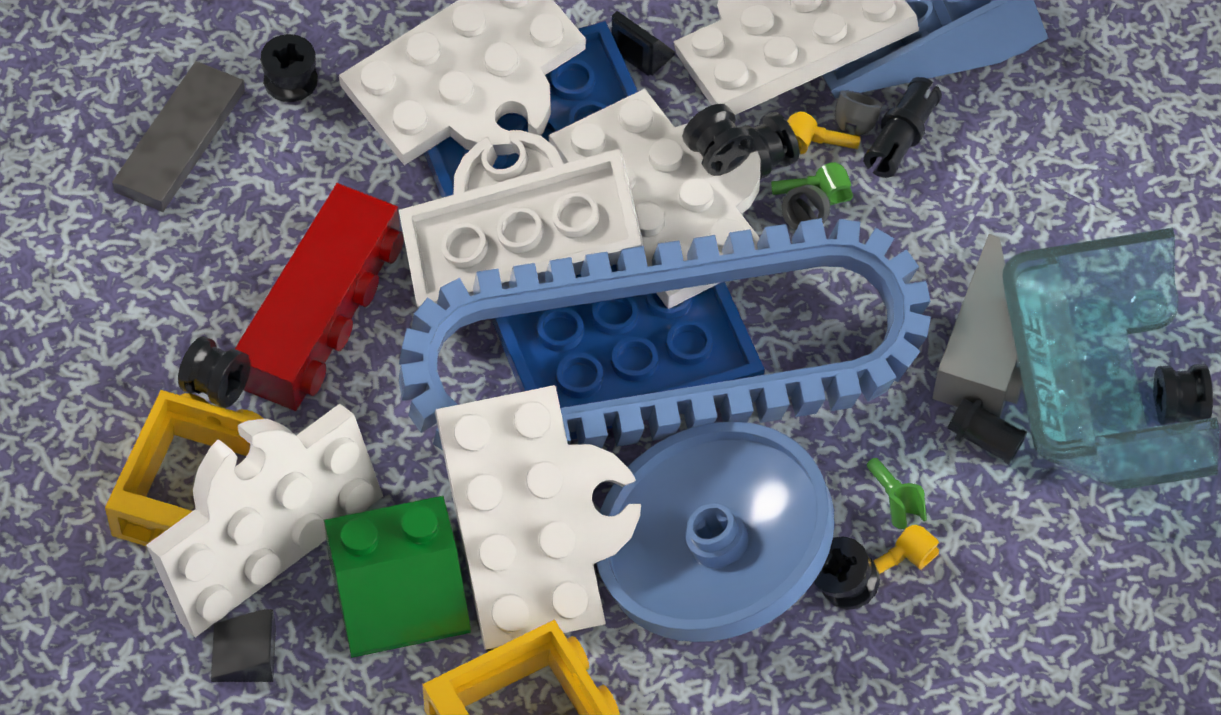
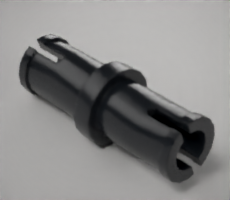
[863,77,942,178]

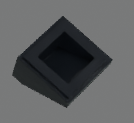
[611,11,676,76]
[211,609,276,682]

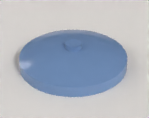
[597,421,835,642]

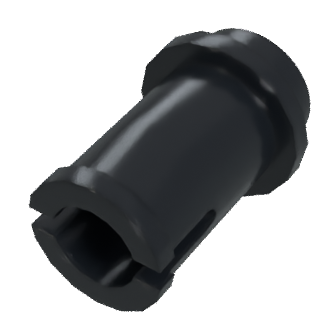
[948,398,1028,465]

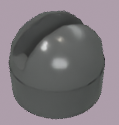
[834,90,883,136]
[782,185,830,230]

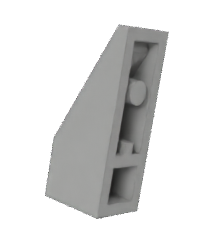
[932,234,1024,418]

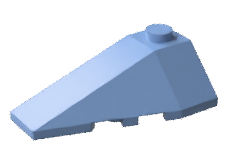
[822,0,1049,98]

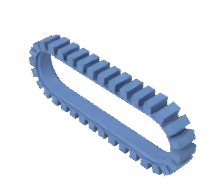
[398,218,931,450]

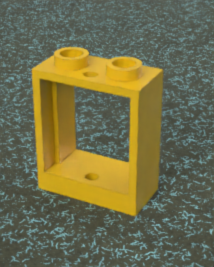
[105,390,264,546]
[422,619,620,715]

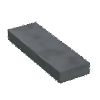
[112,61,245,212]

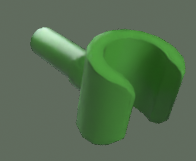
[771,162,853,205]
[867,458,927,529]

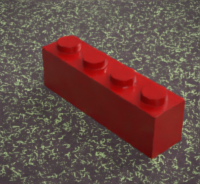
[235,183,404,411]

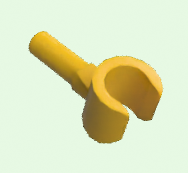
[787,111,861,154]
[873,525,939,574]

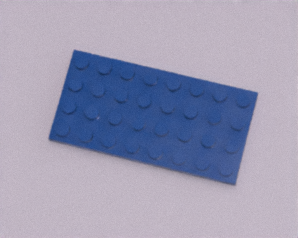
[424,21,765,440]

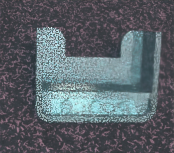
[1002,227,1219,489]

